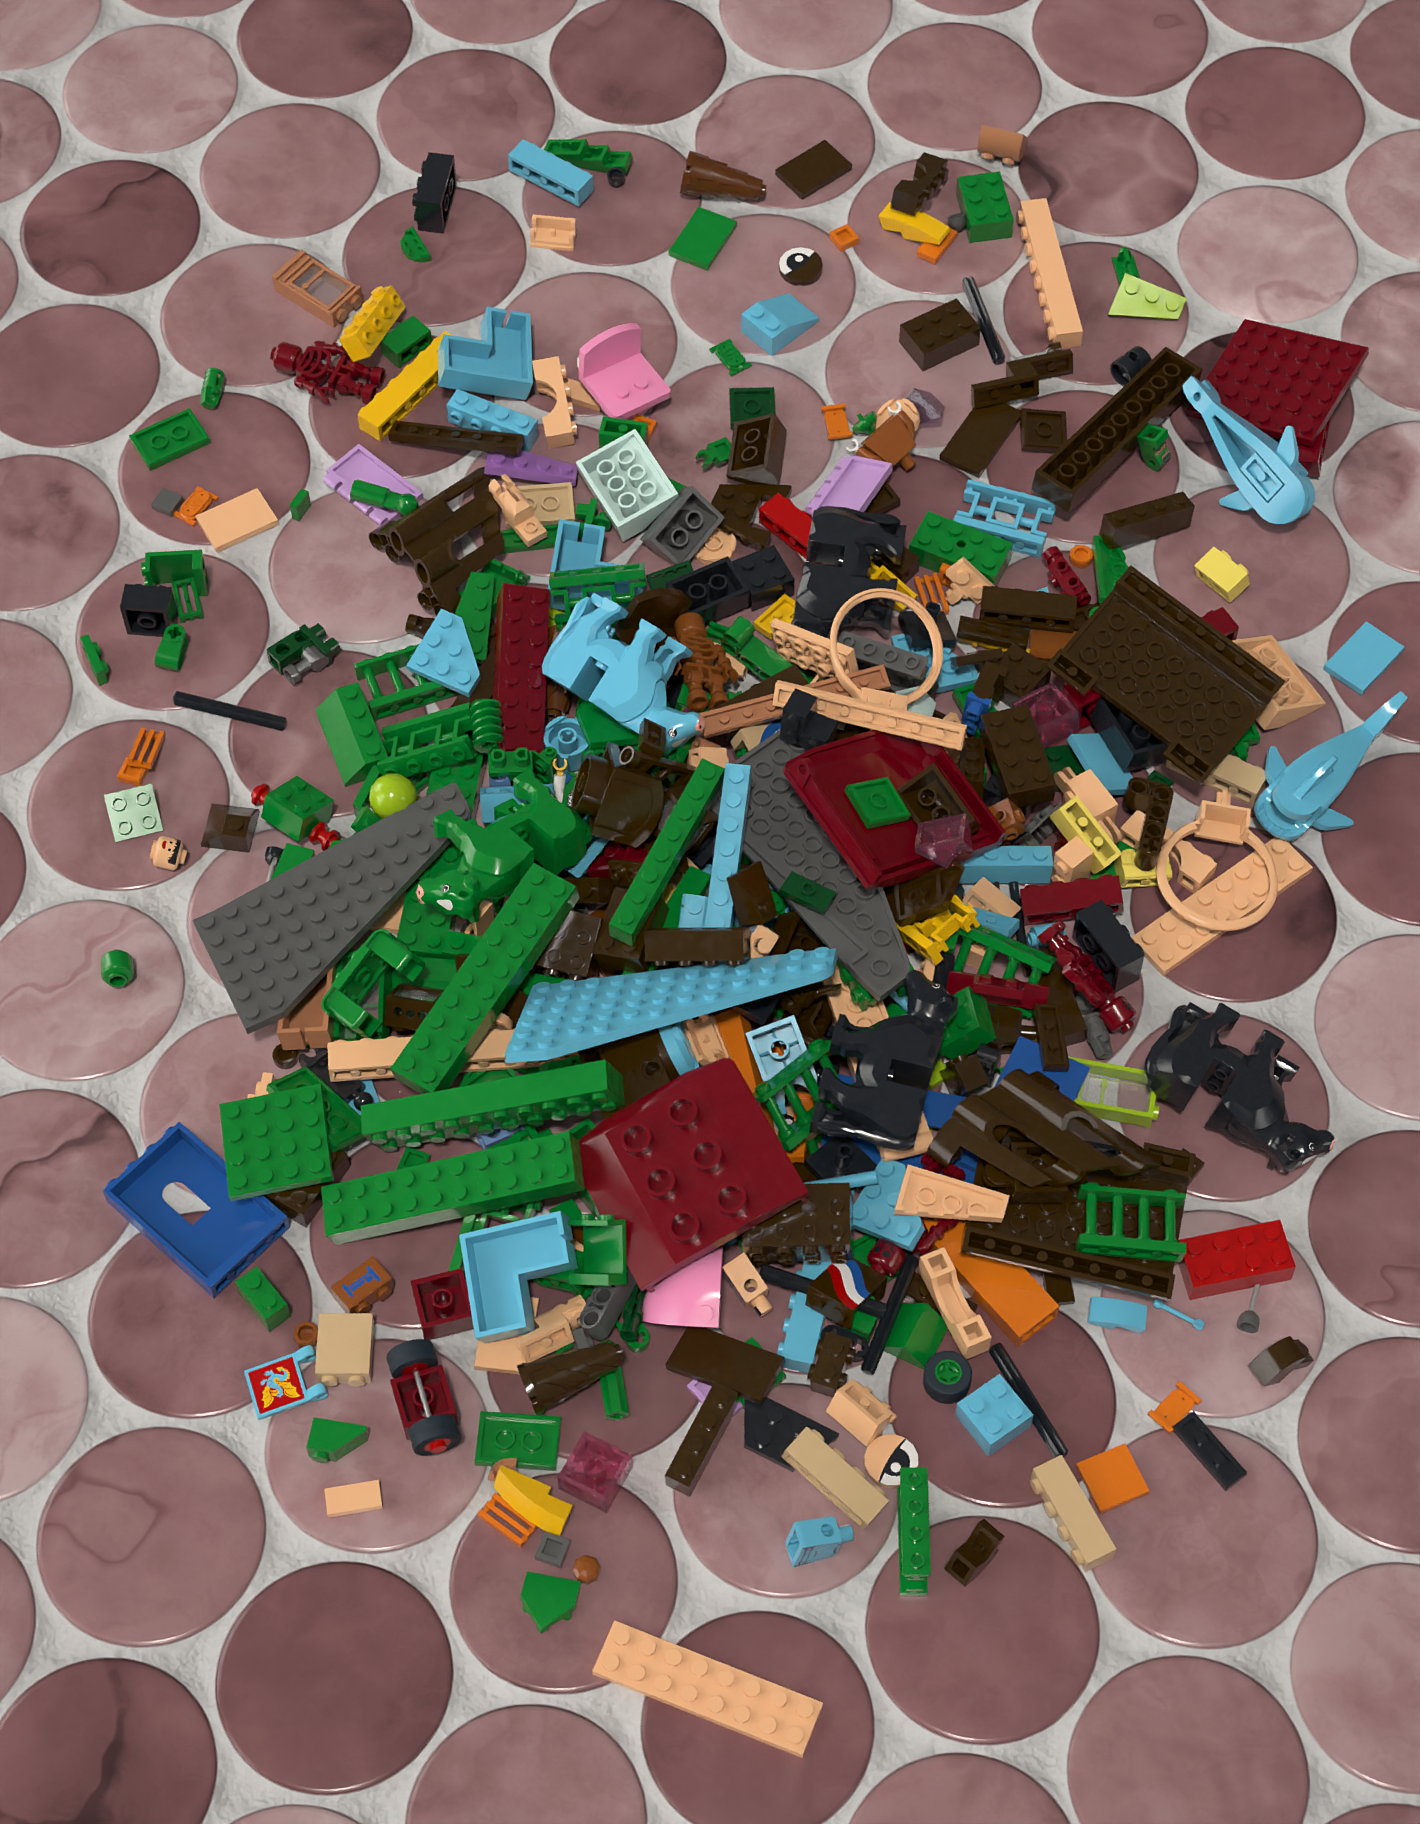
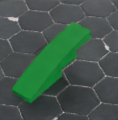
[544,139,633,173]

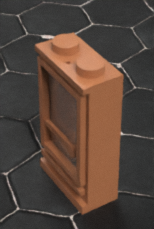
[272,249,363,328]

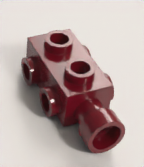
[1042,546,1092,609]

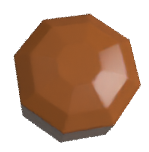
[293,1321,318,1348]
[573,1555,600,1585]

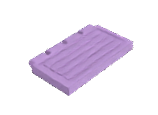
[323,444,423,526]
[805,455,893,517]

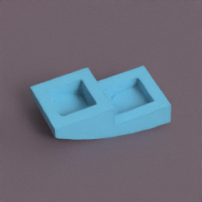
[1088,1297,1147,1334]

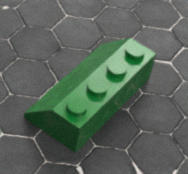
[315,682,388,787]

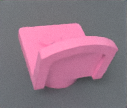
[578,323,671,420]

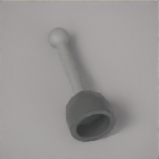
[1237,1284,1260,1333]

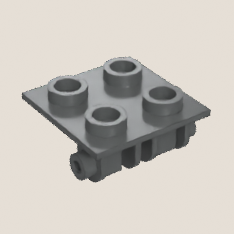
[1011,802,1062,846]

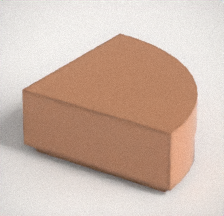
[488,1458,517,1481]

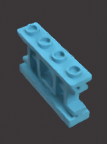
[953,480,1056,558]

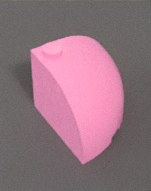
[642,1244,724,1328]

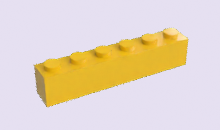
[357,331,451,441]

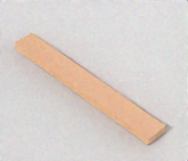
[772,680,967,751]

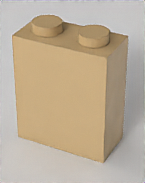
[315,1313,375,1387]

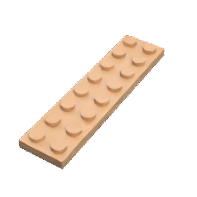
[1131,837,1313,976]
[592,1620,823,1758]

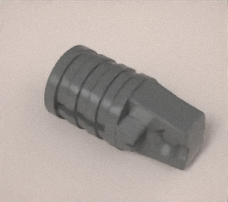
[1083,1012,1114,1059]

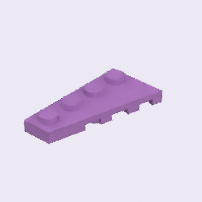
[484,450,578,486]

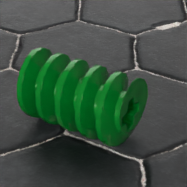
[470,699,504,753]

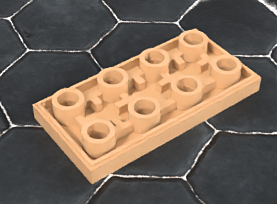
[770,618,859,678]

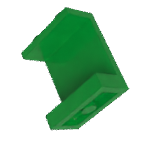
[141,549,208,597]
[568,1214,627,1286]

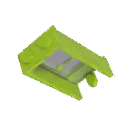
[1068,1056,1159,1129]

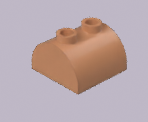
[977,125,1028,165]

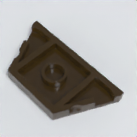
[883,860,965,927]

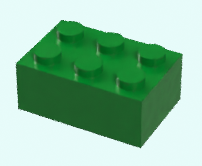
[956,171,1014,243]

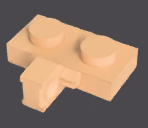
[945,557,995,605]

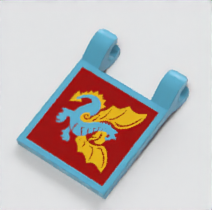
[244,1345,328,1420]

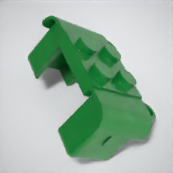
[321,929,425,1038]

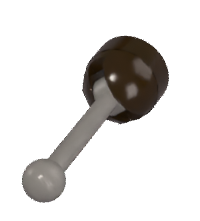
[1009,341,1062,361]

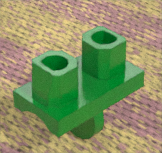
[574,498,611,538]

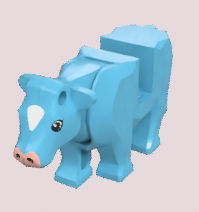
[542,593,706,756]

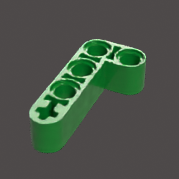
[721,616,809,682]

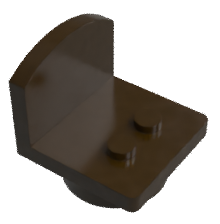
[614,588,692,687]
[571,742,664,847]

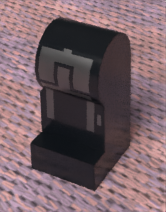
[976,1043,1002,1089]

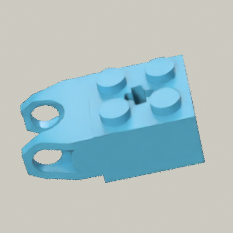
[745,1015,817,1115]

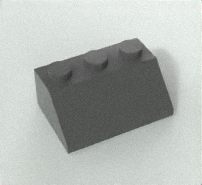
[640,486,725,565]

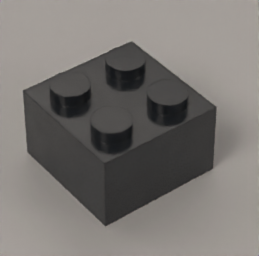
[732,545,795,612]
[120,584,178,637]

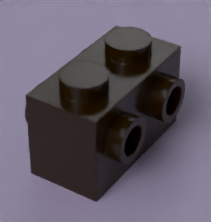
[807,1332,856,1397]

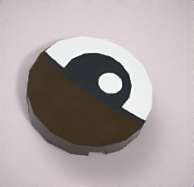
[779,247,823,286]

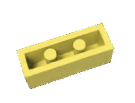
[1049,795,1122,874]

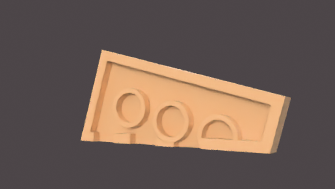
[893,1165,1009,1223]

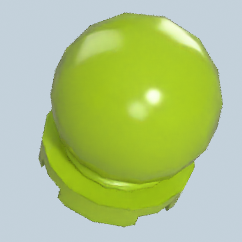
[369,773,420,819]

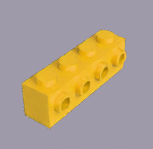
[339,285,406,362]

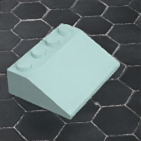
[576,429,679,542]

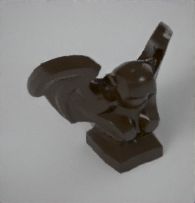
[781,982,842,1017]

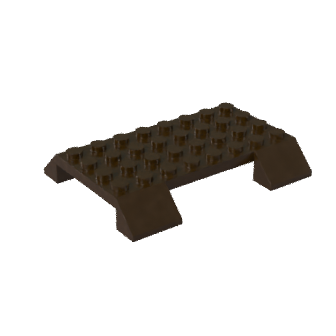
[1045,566,1286,785]
[961,1126,1196,1301]

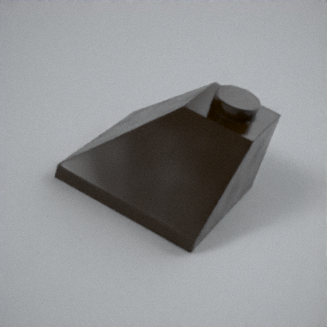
[201,803,260,853]
[727,861,778,926]

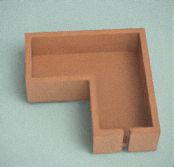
[277,963,337,1050]

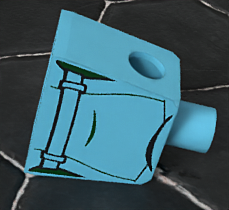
[785,1516,854,1568]

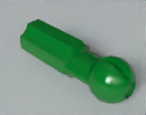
[350,479,419,516]
[599,1340,629,1421]

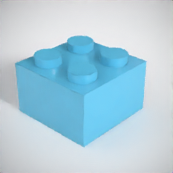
[955,1374,1033,1457]

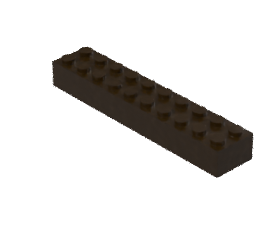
[1031,347,1203,513]

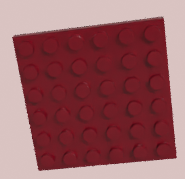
[1186,319,1369,447]

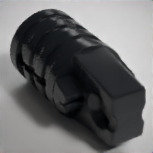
[932,950,955,989]

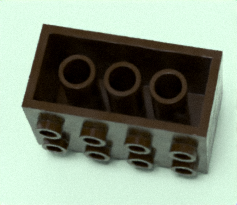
[503,896,603,981]
[743,1183,854,1266]

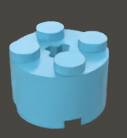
[544,716,589,774]

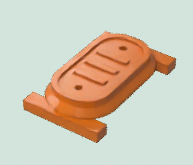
[821,403,853,440]
[173,486,218,527]
[1147,1381,1202,1434]

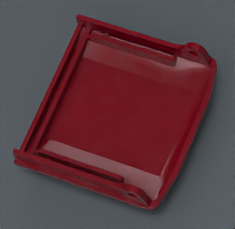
[783,730,1006,890]
[579,1058,810,1293]

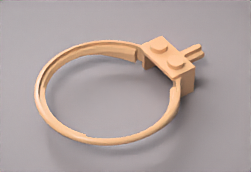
[830,588,943,731]
[1156,790,1278,931]

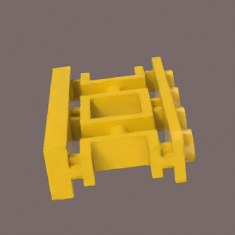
[896,894,980,965]

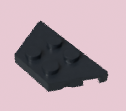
[744,1397,840,1472]

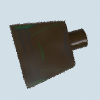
[977,1002,1036,1055]

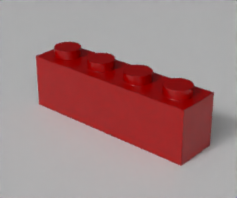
[759,493,835,566]

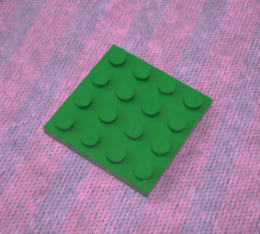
[219,1083,334,1202]

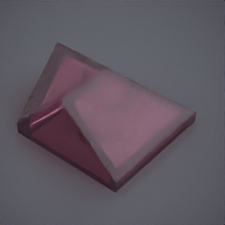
[914,813,973,869]

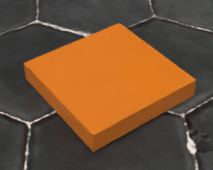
[1075,1443,1150,1514]

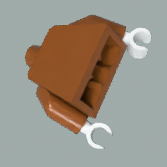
[846,401,916,471]

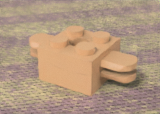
[1054,767,1122,843]

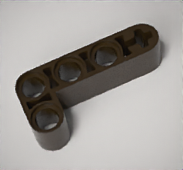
[1123,777,1174,871]

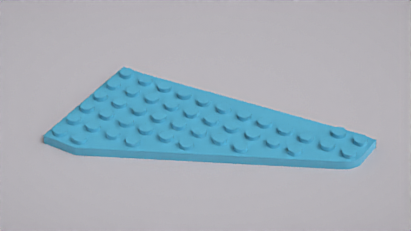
[505,947,837,1063]

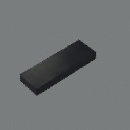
[1172,1411,1247,1491]

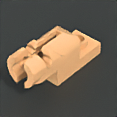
[489,474,547,547]
[516,1294,586,1363]

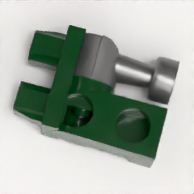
[266,623,340,684]

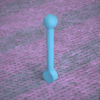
[1153,1298,1205,1330]

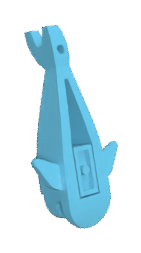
[1182,376,1315,525]
[1254,691,1408,841]

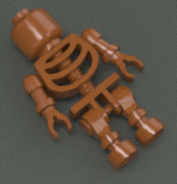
[671,612,739,712]

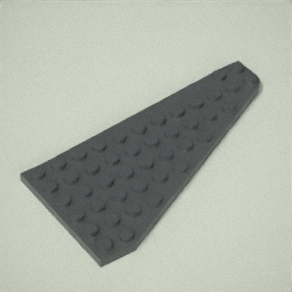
[709,729,910,1002]
[192,782,471,1034]

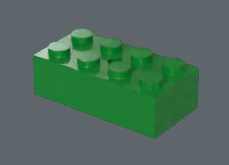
[909,511,1013,586]

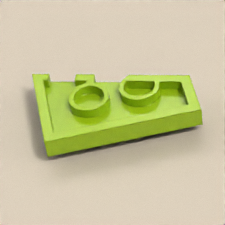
[1108,273,1187,320]

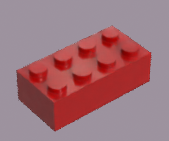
[1178,1220,1296,1300]

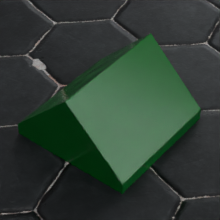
[884,1303,948,1370]

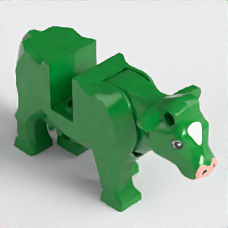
[416,769,593,924]

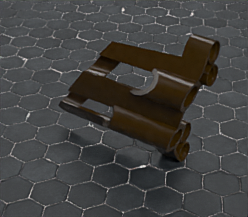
[369,467,505,616]
[927,1069,1161,1188]

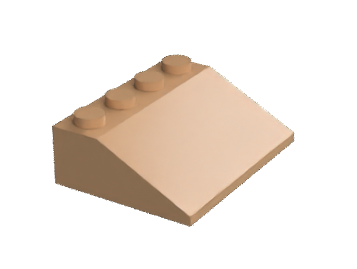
[1231,635,1326,730]

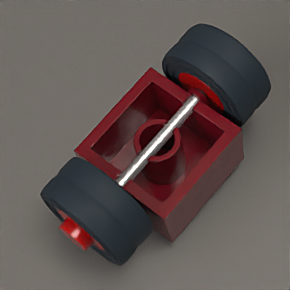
[386,1339,461,1456]

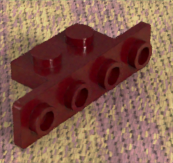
[946,970,1050,1009]

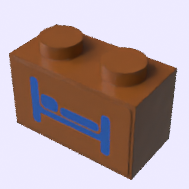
[330,1256,394,1313]

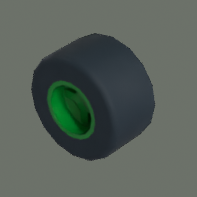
[923,1350,972,1404]

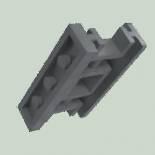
[837,631,939,699]

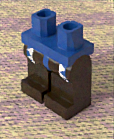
[961,660,1009,735]

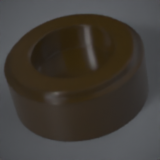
[272,1044,299,1069]

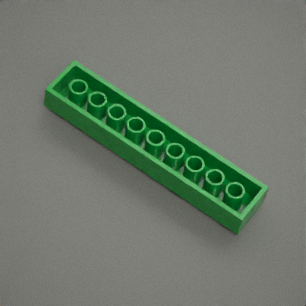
[397,748,487,959]
[390,863,580,1094]
[361,1060,625,1152]
[321,1131,585,1245]

